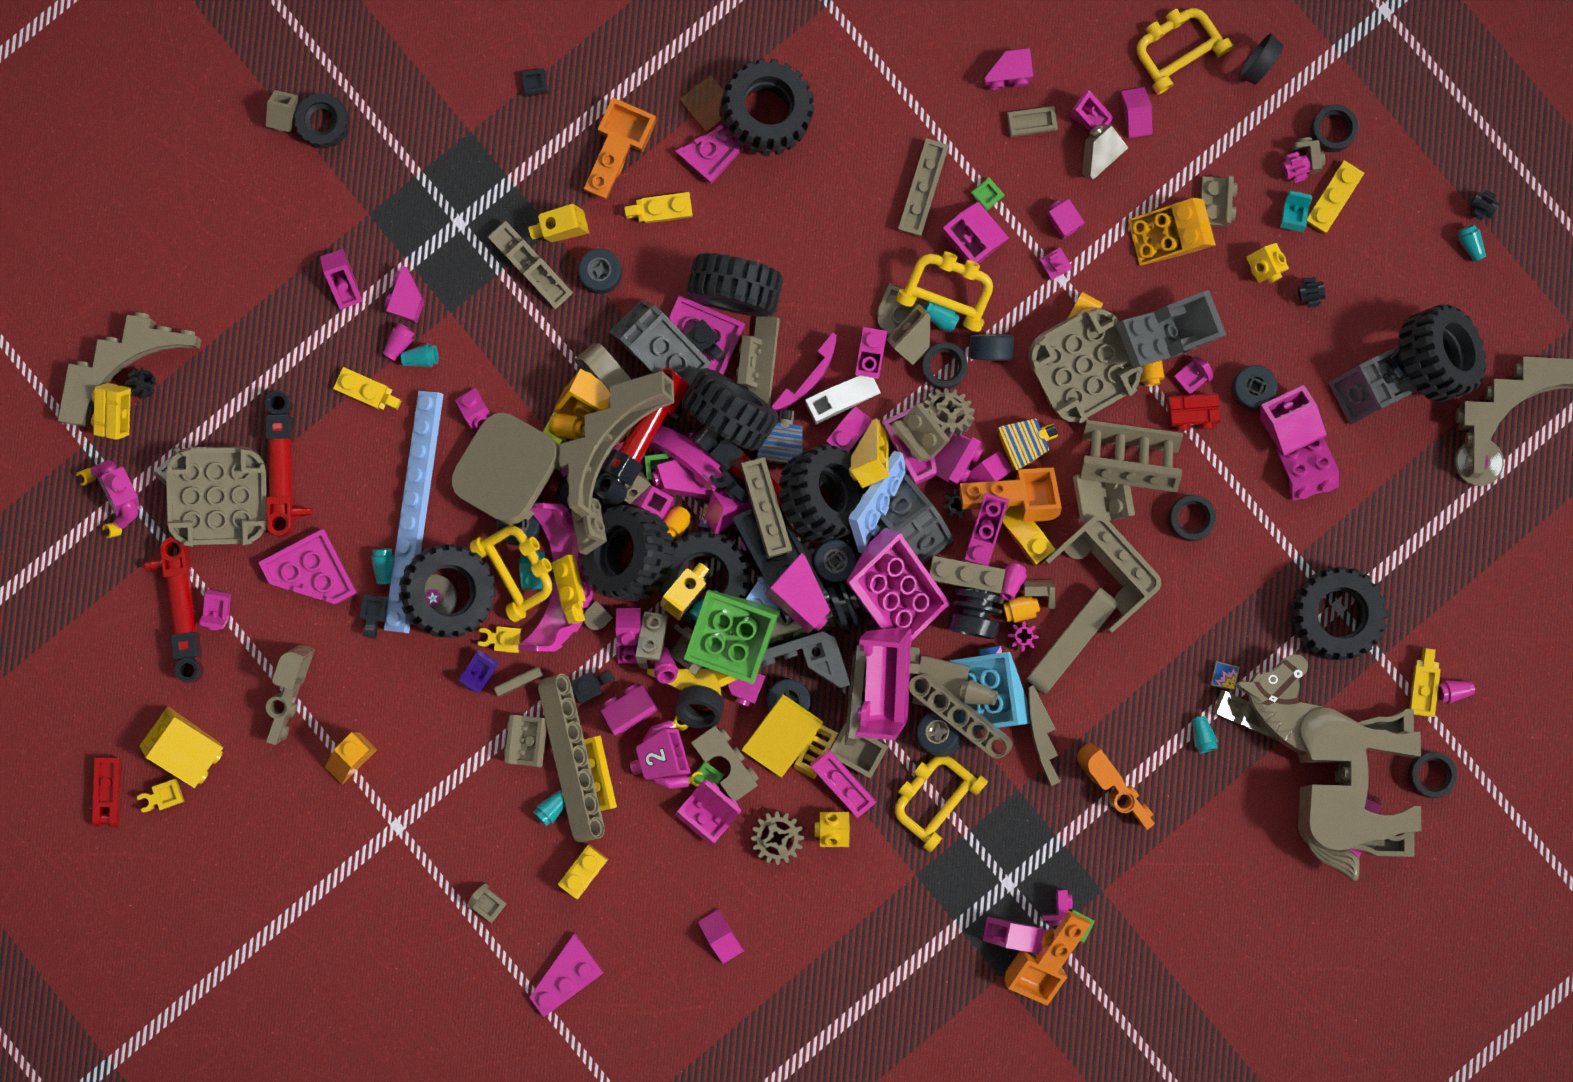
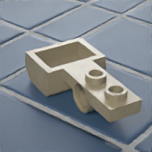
[266,645,315,745]
[830,723,888,779]

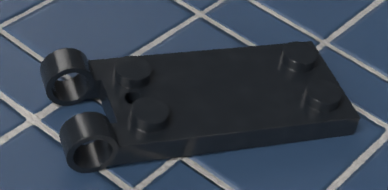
[731,503,831,625]

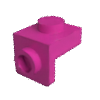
[455,388,492,432]
[199,589,231,630]
[1042,889,1073,925]

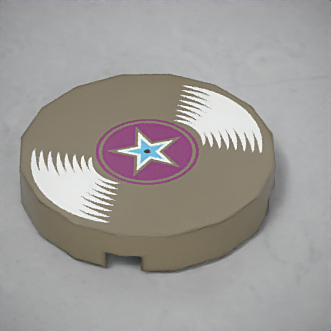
[1454,441,1504,486]
[425,574,458,614]

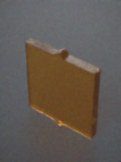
[680,75,724,132]

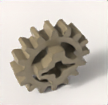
[923,388,975,438]
[751,811,804,865]

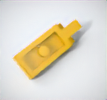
[625,192,693,224]
[333,367,402,410]
[551,555,586,624]
[1409,648,1441,717]

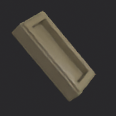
[1006,106,1058,138]
[495,667,544,697]

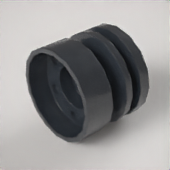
[826,582,876,635]
[947,588,1005,640]

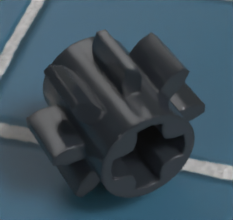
[1468,189,1499,221]
[1298,277,1326,308]
[125,368,157,399]
[943,487,971,518]

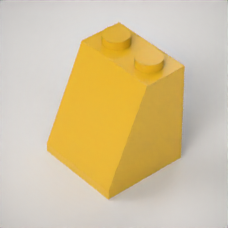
[139,706,223,788]

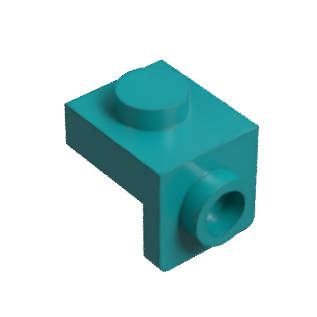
[1280,191,1312,232]
[519,551,545,590]

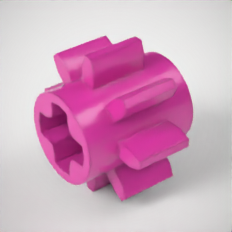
[1282,151,1311,183]
[1008,621,1039,652]

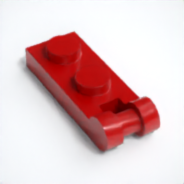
[92,758,121,827]

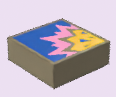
[1210,661,1240,691]

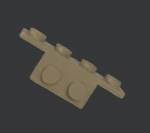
[736,316,780,405]

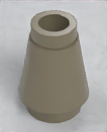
[960,680,998,705]

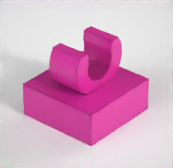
[1039,247,1072,281]

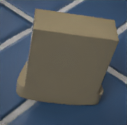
[1023,579,1056,609]
[467,883,507,923]

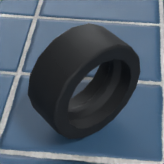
[1310,104,1359,153]
[921,342,968,390]
[1168,495,1216,542]
[675,686,724,729]
[1408,752,1458,798]

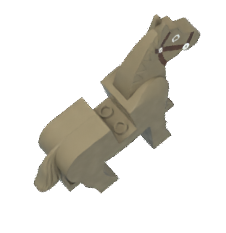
[1235,655,1421,881]

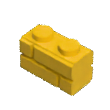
[91,383,131,439]
[558,844,609,899]

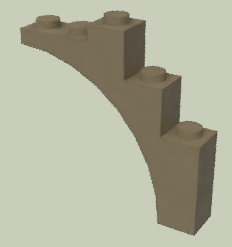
[58,312,201,428]
[1455,357,1573,478]
[558,371,674,517]

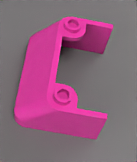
[856,628,911,740]

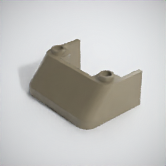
[1042,516,1161,634]

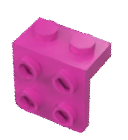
[935,433,983,488]
[1277,438,1339,501]
[675,779,741,846]

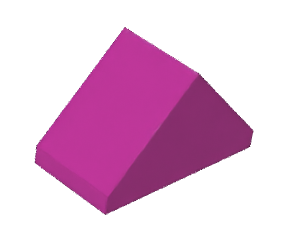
[1120,87,1153,139]
[1069,89,1114,131]
[965,451,1013,483]
[705,490,752,534]
[698,909,744,964]

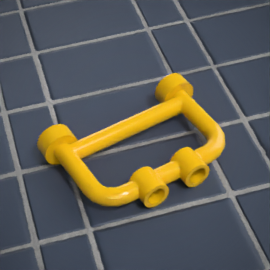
[1137,8,1234,95]
[896,252,993,332]
[470,526,552,622]
[895,756,988,853]

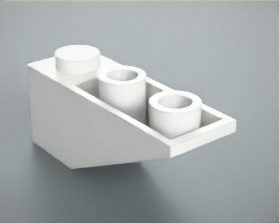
[805,376,881,425]

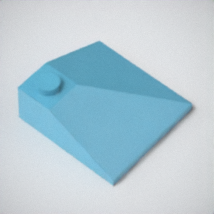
[951,652,1030,731]

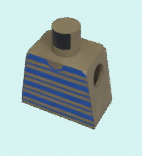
[757,409,803,465]

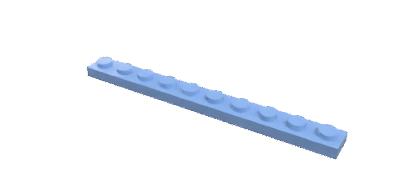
[384,391,444,633]

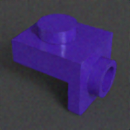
[458,650,499,693]

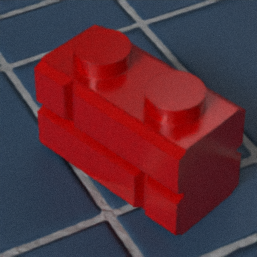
[1167,393,1220,432]

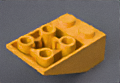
[1128,198,1216,266]

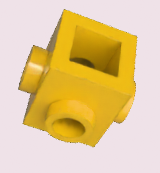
[1246,243,1289,283]
[815,812,850,847]

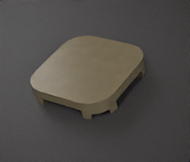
[1028,307,1143,423]
[452,413,561,526]
[166,446,267,547]

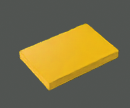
[742,694,823,778]

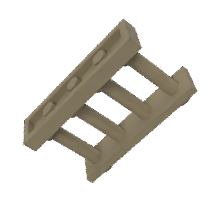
[1080,420,1183,492]

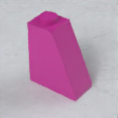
[651,460,724,500]
[765,553,830,633]
[983,917,1048,953]

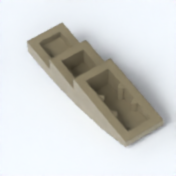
[487,221,573,309]
[1027,685,1060,786]
[1212,690,1281,743]

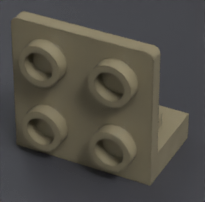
[1073,474,1135,523]

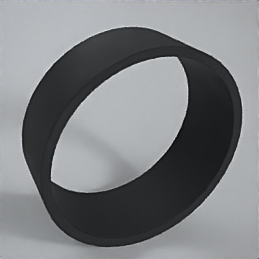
[1239,33,1284,85]

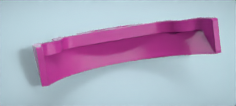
[518,503,594,651]

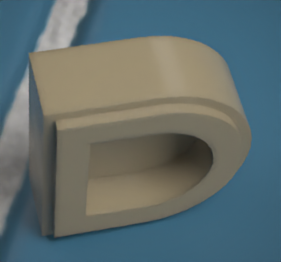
[584,601,613,630]

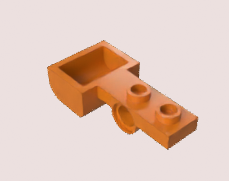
[584,97,657,200]
[959,467,1062,522]
[1077,742,1155,830]
[1005,911,1091,1006]

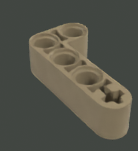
[574,343,631,392]

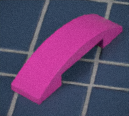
[772,333,837,412]
[648,426,723,492]

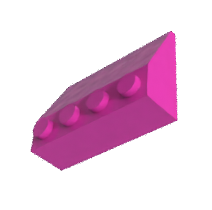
[846,528,950,642]

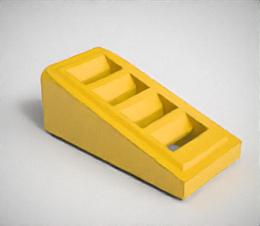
[794,725,838,779]

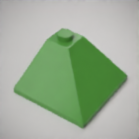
[684,590,781,684]

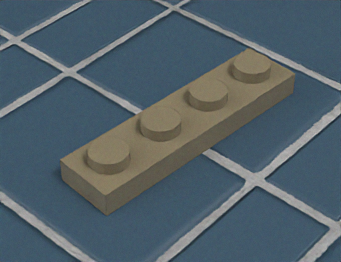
[898,138,949,237]
[740,457,792,558]
[844,645,867,746]

